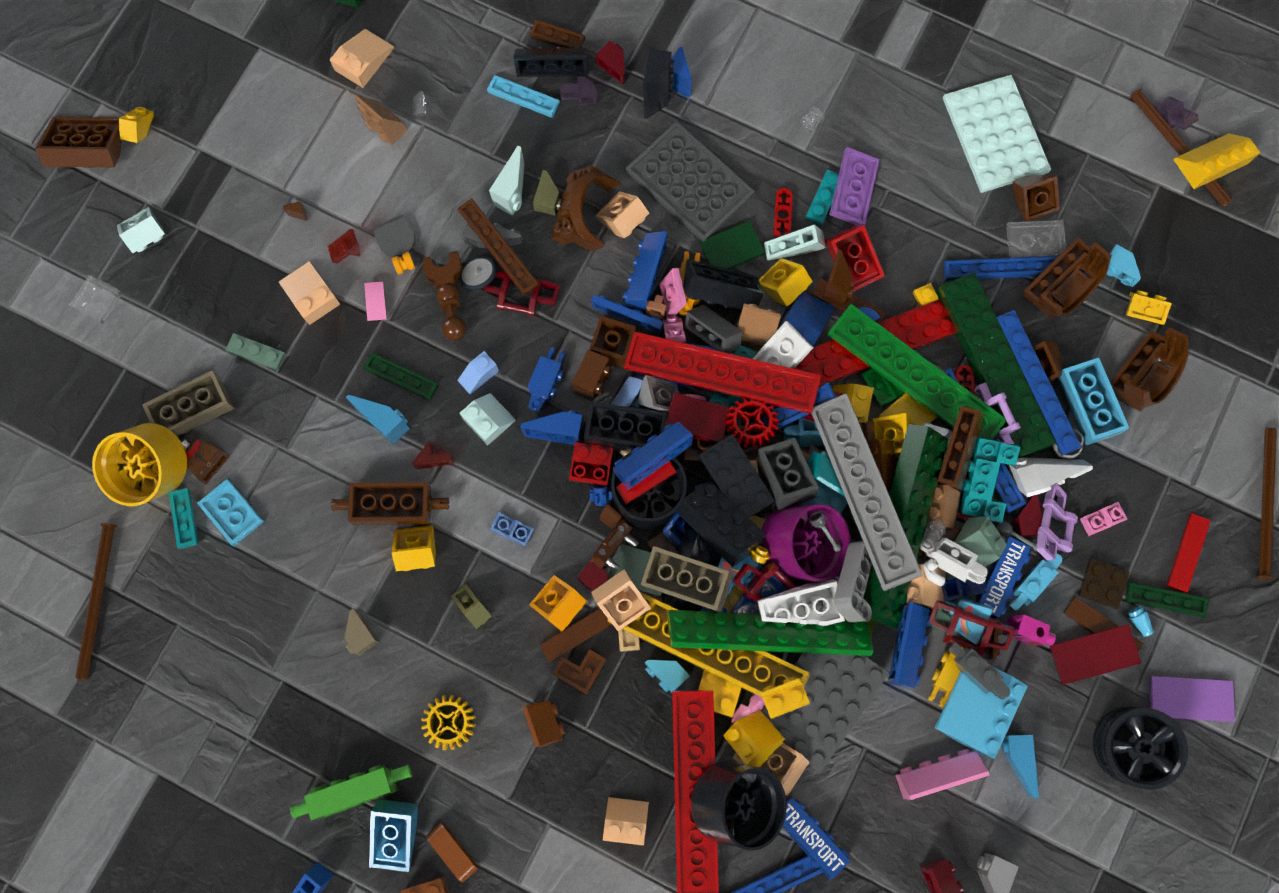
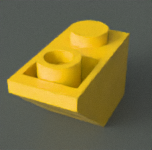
[119,107,154,143]

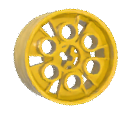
[92,423,187,506]

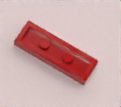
[616,461,677,504]

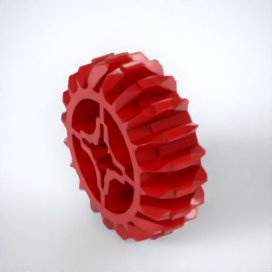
[726,398,779,449]

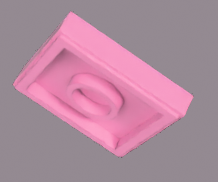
[659,268,687,317]

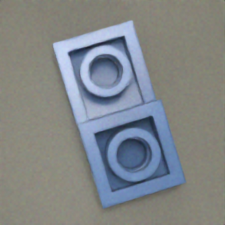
[489,512,534,546]

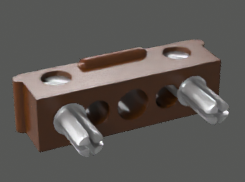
[590,519,639,571]

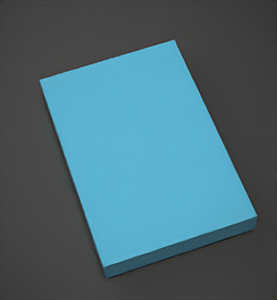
[197,478,264,547]

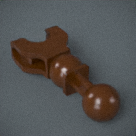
[422,251,466,341]

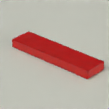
[1166,513,1211,593]

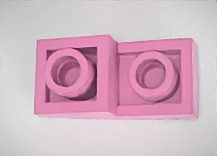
[364,282,386,321]
[662,316,686,342]
[1080,502,1127,536]
[731,694,766,723]

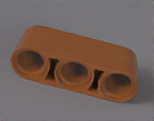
[425,822,479,883]

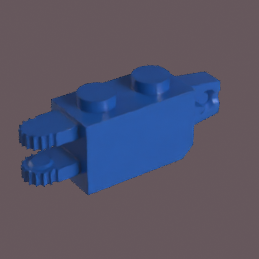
[528,347,567,413]

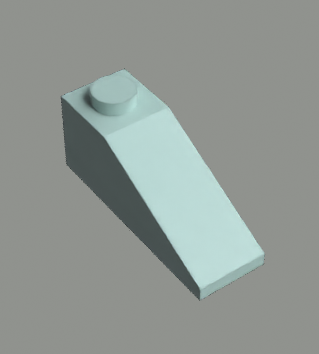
[764,225,826,260]

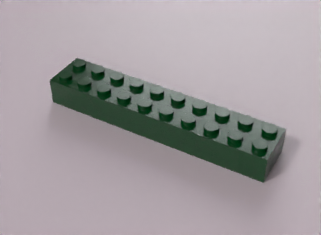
[936,273,1056,458]
[863,424,948,629]

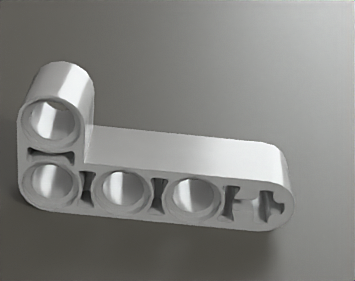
[834,541,872,622]

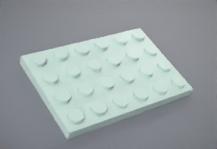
[943,75,1051,193]

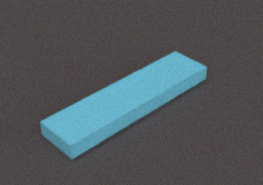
[487,75,560,118]

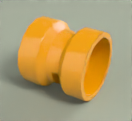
[391,251,415,275]

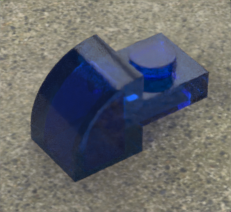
[941,578,988,601]

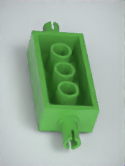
[290,764,412,820]

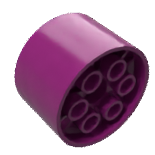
[761,504,851,582]

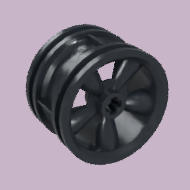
[1093,706,1188,790]

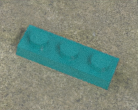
[805,169,839,225]
[168,488,199,549]

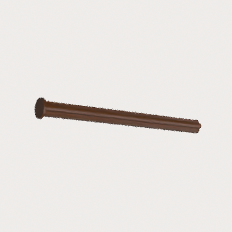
[1129,89,1232,207]
[1256,428,1277,580]
[75,523,117,680]

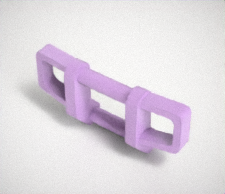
[974,383,1021,444]
[1037,484,1078,560]

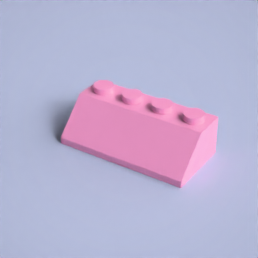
[895,748,989,800]

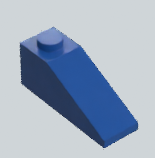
[293,862,333,893]

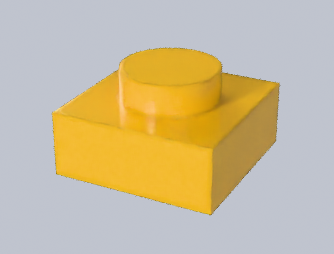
[913,283,939,306]

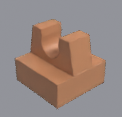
[646,295,667,320]

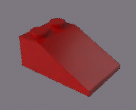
[825,224,885,291]

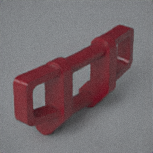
[484,271,560,317]
[733,562,799,603]
[929,600,1014,656]

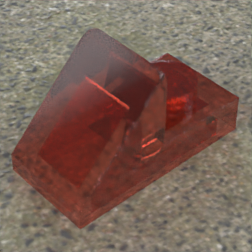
[327,229,361,264]
[412,441,454,470]

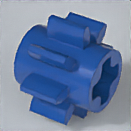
[589,484,613,506]

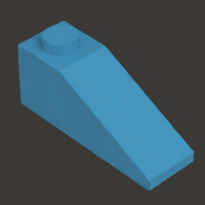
[1001,735,1039,798]

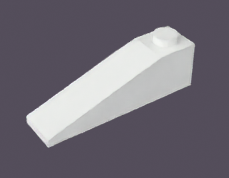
[1009,458,1093,497]
[758,579,845,626]

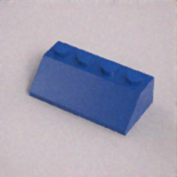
[623,231,667,313]
[613,422,693,490]
[887,602,930,689]

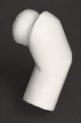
[923,559,945,586]

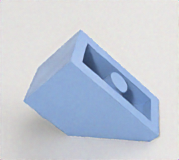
[458,351,499,394]

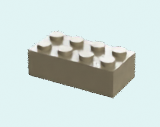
[142,370,235,437]
[640,546,734,612]

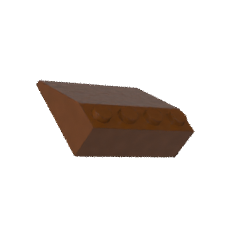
[35,117,122,168]

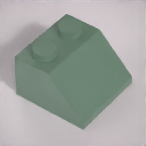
[954,516,1007,567]

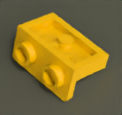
[1125,290,1172,325]
[760,676,810,719]

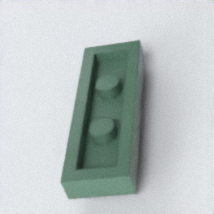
[225,333,286,371]

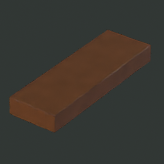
[530,19,586,48]

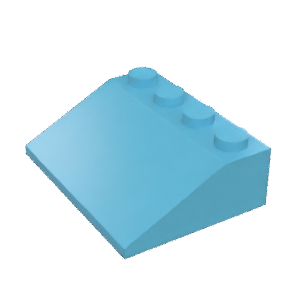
[935,666,1028,759]

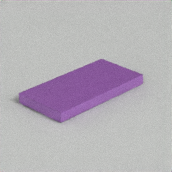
[829,147,880,226]
[1150,676,1235,722]

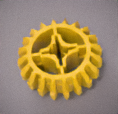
[421,695,476,750]

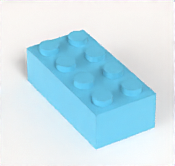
[1058,358,1129,445]

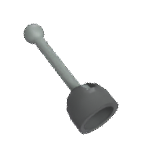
[809,510,841,552]
[996,520,1037,551]

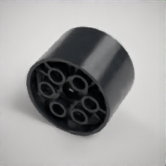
[611,452,687,530]
[691,762,787,851]

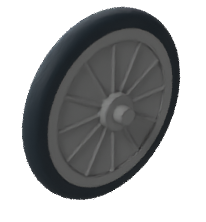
[459,257,496,290]

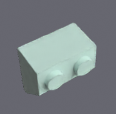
[117,206,165,253]
[460,393,516,446]

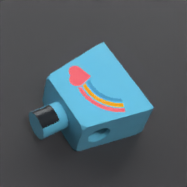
[942,598,994,644]

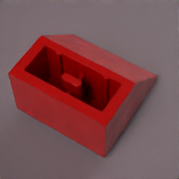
[569,442,614,486]

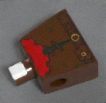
[182,439,230,485]

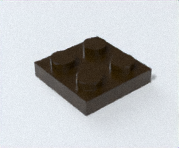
[1078,558,1129,609]

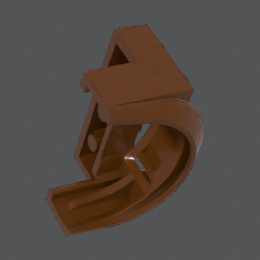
[551,166,621,251]
[1023,238,1112,319]
[1110,327,1189,412]

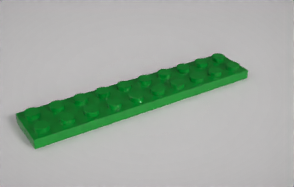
[827,304,1006,439]
[667,610,874,656]

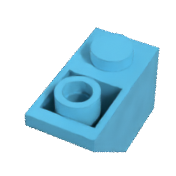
[1106,244,1141,287]
[645,660,690,693]

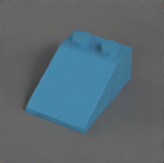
[346,395,410,445]
[369,799,418,872]

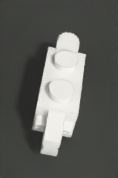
[920,537,988,584]

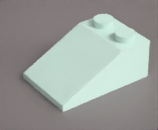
[489,146,525,215]

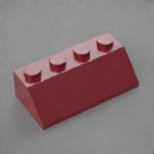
[920,857,964,893]

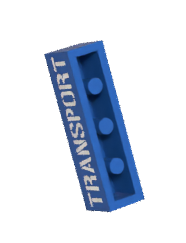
[976,536,1031,619]
[782,798,850,880]

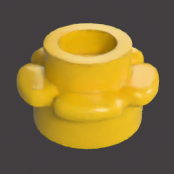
[751,546,770,564]

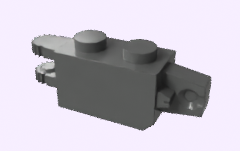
[948,643,1011,700]

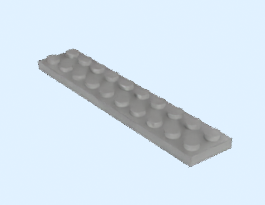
[812,394,923,591]

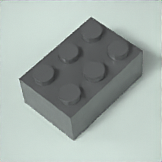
[756,438,819,510]

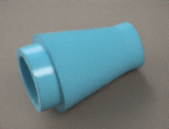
[1128,606,1155,637]

